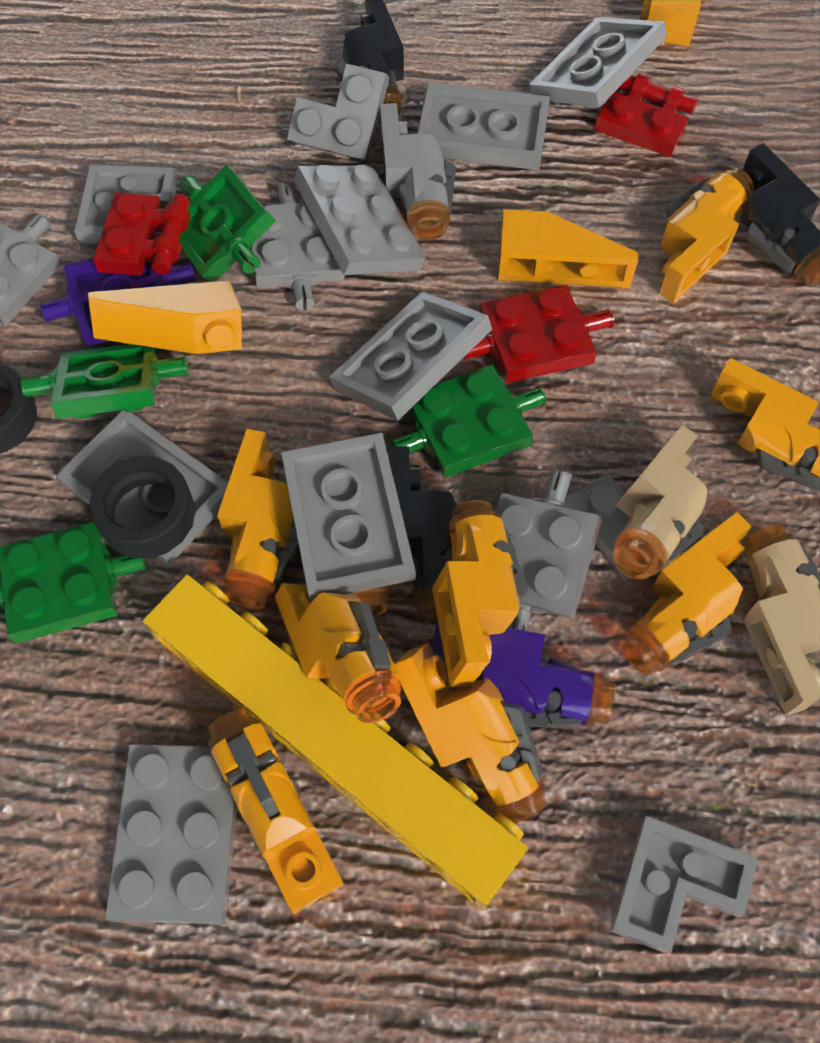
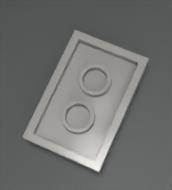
[529,17,667,108]
[417,82,550,170]
[293,165,426,275]
[329,291,492,421]
[56,411,228,566]
[281,433,416,602]
[105,744,237,925]

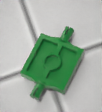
[179,164,276,282]
[21,344,189,419]
[390,365,546,478]
[0,522,147,644]

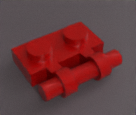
[595,73,699,158]
[93,192,190,276]

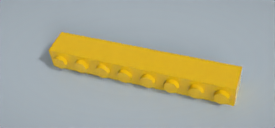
[143,574,529,911]

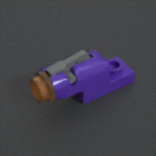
[433,619,615,728]

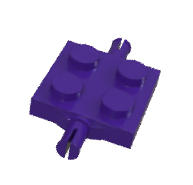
[40,258,196,347]

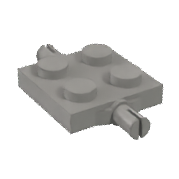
[251,182,345,310]
[0,213,61,328]
[495,470,603,631]

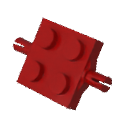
[463,284,614,383]

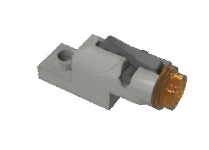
[380,103,456,240]

